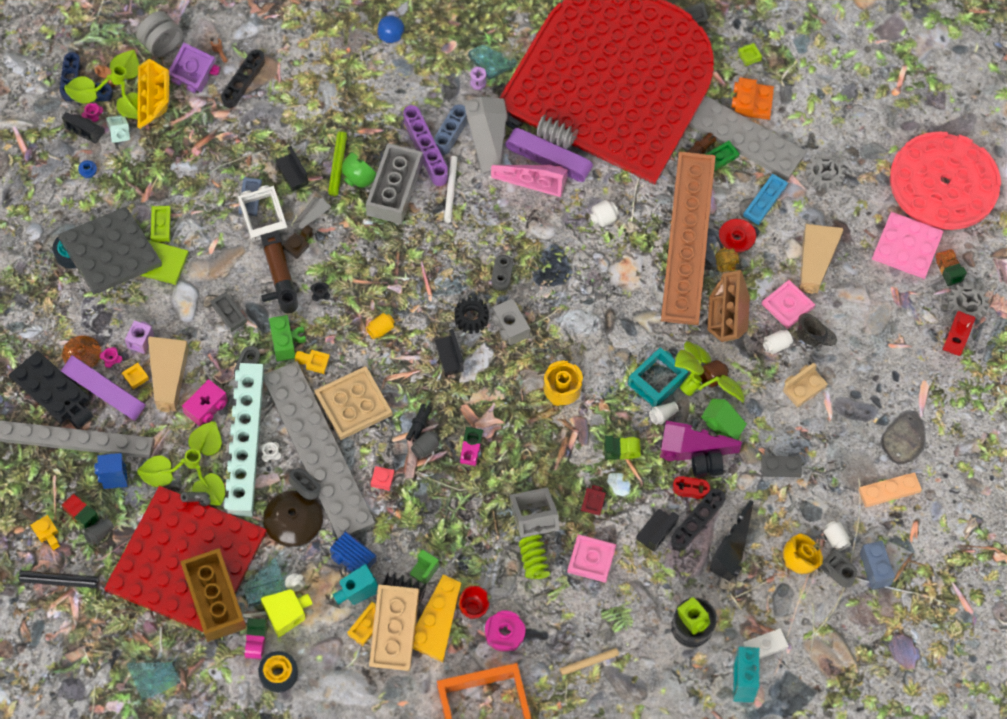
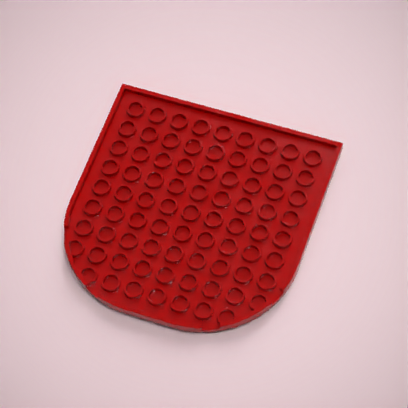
[499,0,714,185]

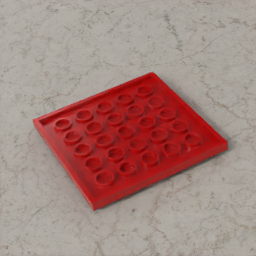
[104,486,267,632]

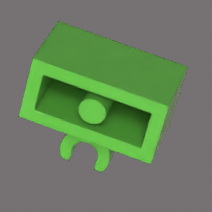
[269,315,306,362]
[701,399,747,440]

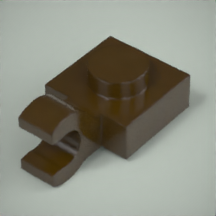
[282,225,314,259]

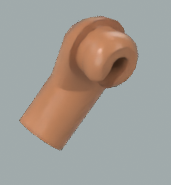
[95,65,117,87]

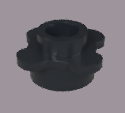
[310,282,330,301]

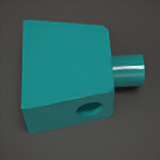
[332,564,379,605]

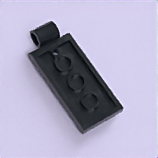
[8,350,94,429]

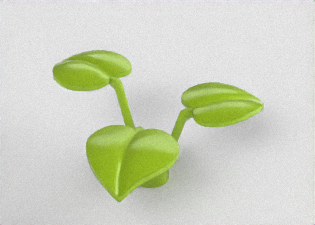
[64,50,140,119]
[675,341,745,403]
[137,421,225,506]

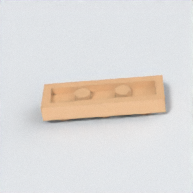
[859,472,922,508]

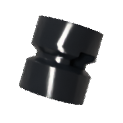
[691,450,724,478]

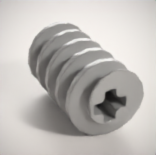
[537,115,578,149]

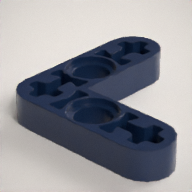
[60,52,113,102]

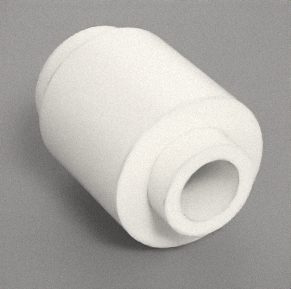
[763,330,793,354]
[824,521,851,552]

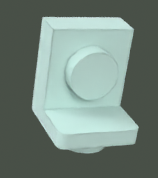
[106,115,130,143]

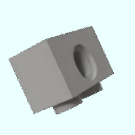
[491,298,530,346]

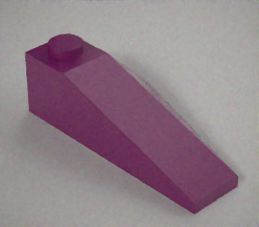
[660,420,742,461]

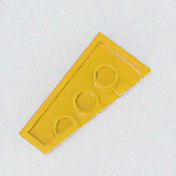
[413,574,461,663]

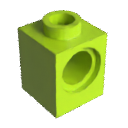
[677,597,710,635]

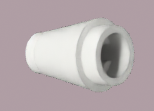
[649,402,679,425]

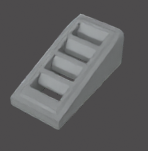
[293,197,331,229]

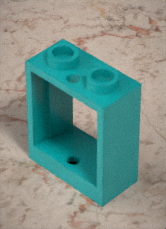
[628,347,689,407]
[733,647,759,703]

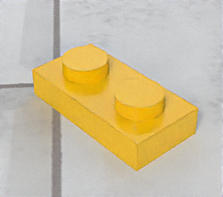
[347,602,376,647]

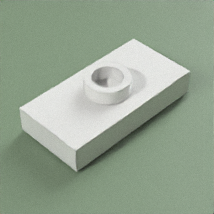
[743,629,789,659]

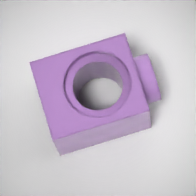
[125,320,154,354]

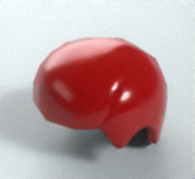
[459,586,490,619]

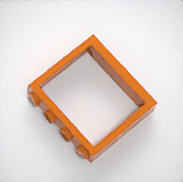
[437,663,531,719]

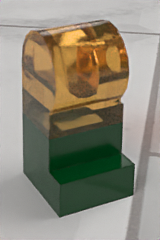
[936,249,967,287]

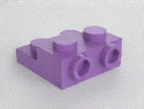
[169,43,216,93]

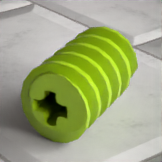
[519,534,550,579]

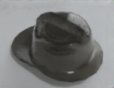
[797,313,837,346]

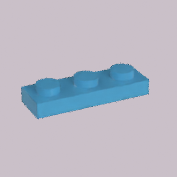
[743,174,788,225]

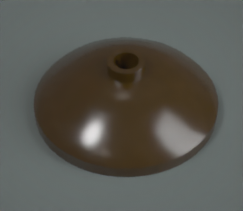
[263,490,323,547]

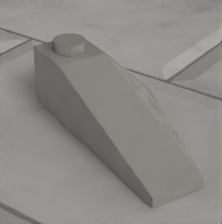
[464,97,508,174]

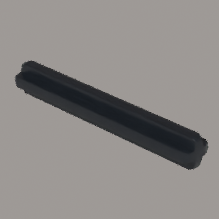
[18,570,99,588]

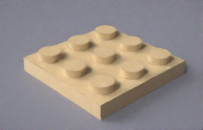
[314,366,393,440]

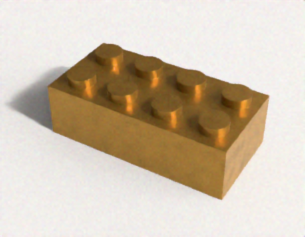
[180,548,246,642]

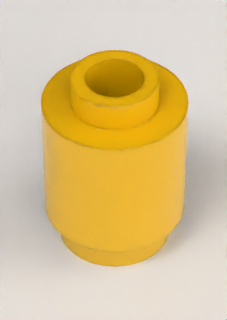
[365,313,395,340]

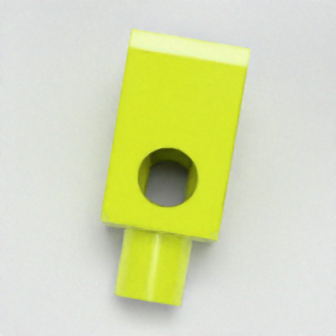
[261,589,313,638]

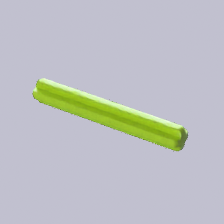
[328,131,347,197]

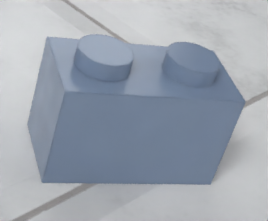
[859,541,895,590]

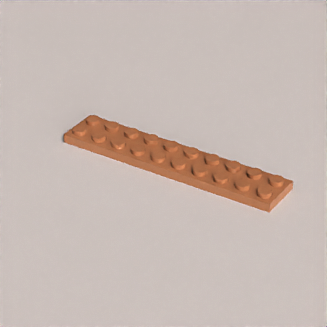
[661,152,715,326]

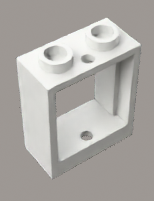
[238,185,287,243]

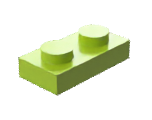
[150,206,171,242]

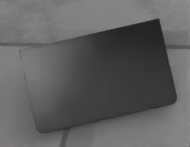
[275,146,308,192]
[435,329,464,376]
[636,509,679,552]

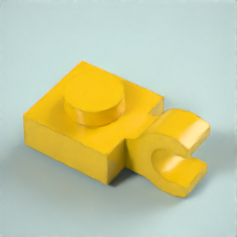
[295,349,330,374]
[30,515,60,551]

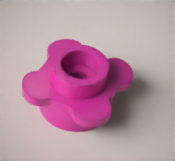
[82,103,103,122]
[100,347,122,368]

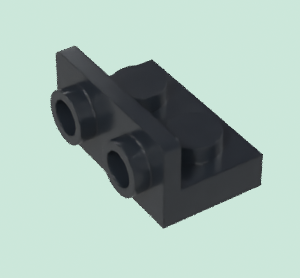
[62,112,105,144]

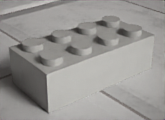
[366,143,423,224]

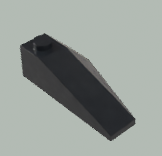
[709,500,754,582]

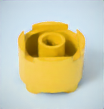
[543,360,583,406]

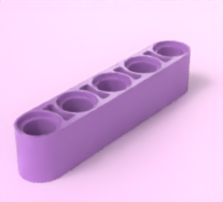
[403,105,448,186]
[505,128,593,182]
[61,355,146,421]

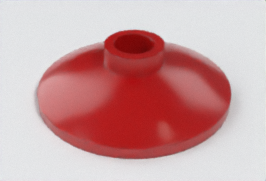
[719,219,756,252]

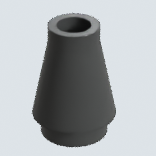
[83,518,114,546]

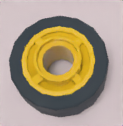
[258,651,298,693]

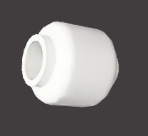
[590,200,619,227]

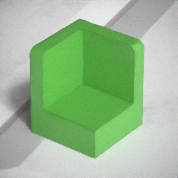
[410,549,439,584]

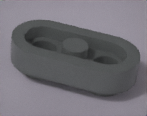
[492,255,513,291]
[234,346,261,375]
[289,469,321,500]

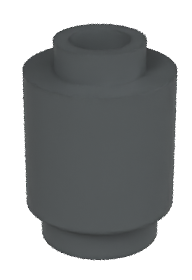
[411,431,440,459]

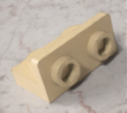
[783,363,828,408]

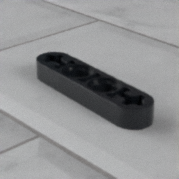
[221,50,265,108]
[671,489,725,551]

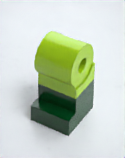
[604,436,641,460]

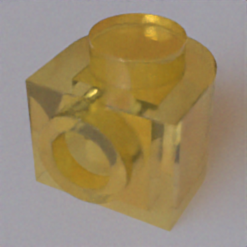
[715,248,739,272]

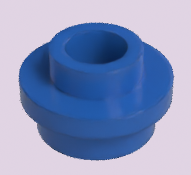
[78,160,97,178]

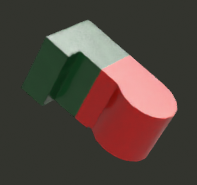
[61,494,100,531]

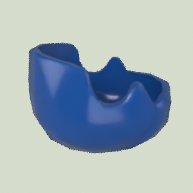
[377,15,405,43]

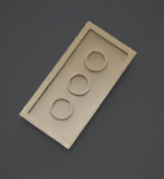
[369,585,420,671]

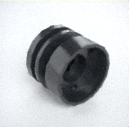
[671,598,717,647]

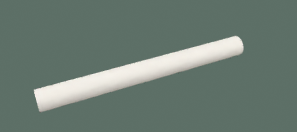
[444,156,458,223]

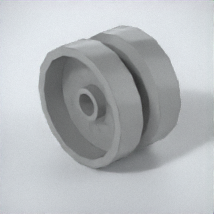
[136,11,183,58]

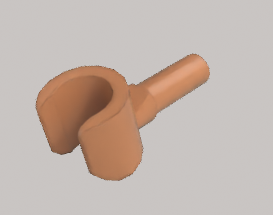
[211,38,228,63]

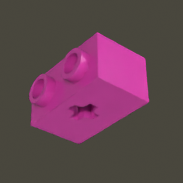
[182,379,228,426]

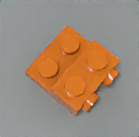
[731,77,774,120]

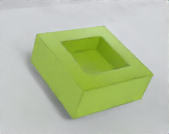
[738,43,762,66]

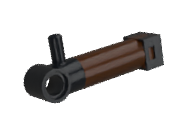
[260,231,298,314]

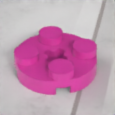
[485,610,525,652]

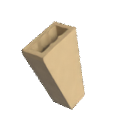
[799,224,843,294]
[148,337,189,412]

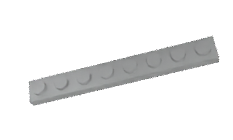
[0,421,154,458]

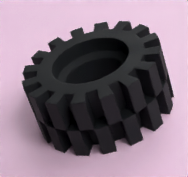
[455,297,489,334]

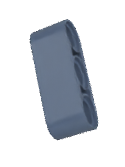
[434,104,467,155]

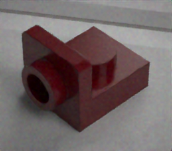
[581,484,607,516]

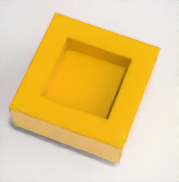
[122,363,149,390]

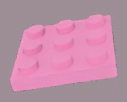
[872,212,944,279]

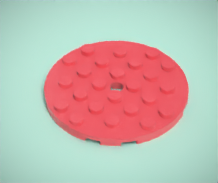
[890,132,1001,230]

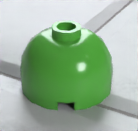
[342,152,377,188]

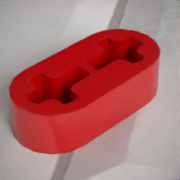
[672,476,710,499]

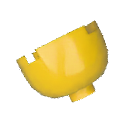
[783,533,823,574]

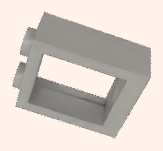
[509,487,560,538]

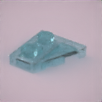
[468,44,517,80]
[243,558,286,607]
[126,663,181,700]

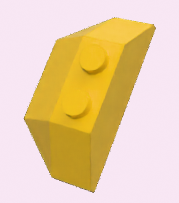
[137,59,169,129]

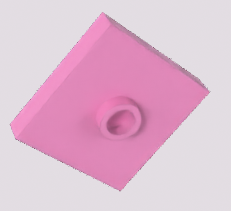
[762,280,815,329]
[567,534,617,583]

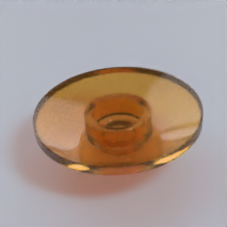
[62,336,101,368]

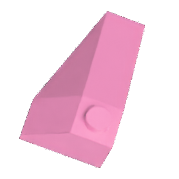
[491,165,568,197]

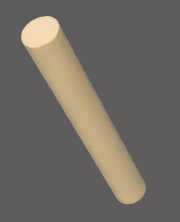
[559,648,619,676]

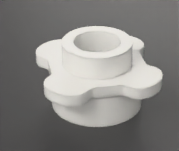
[260,442,281,462]
[285,573,305,592]

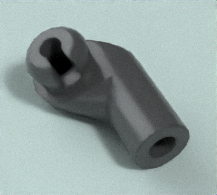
[181,492,211,506]

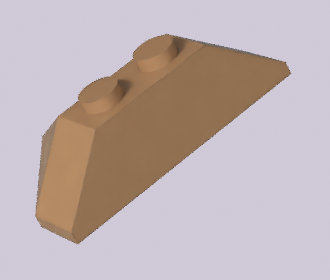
[707,270,750,342]

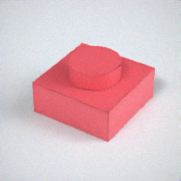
[371,466,395,491]

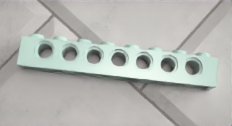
[224,363,264,517]

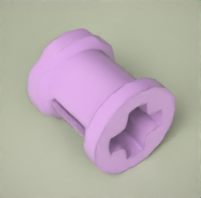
[470,67,486,90]

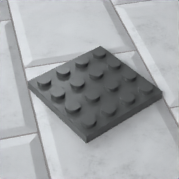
[58,207,162,295]

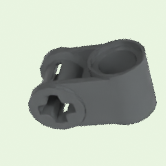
[820,549,857,588]

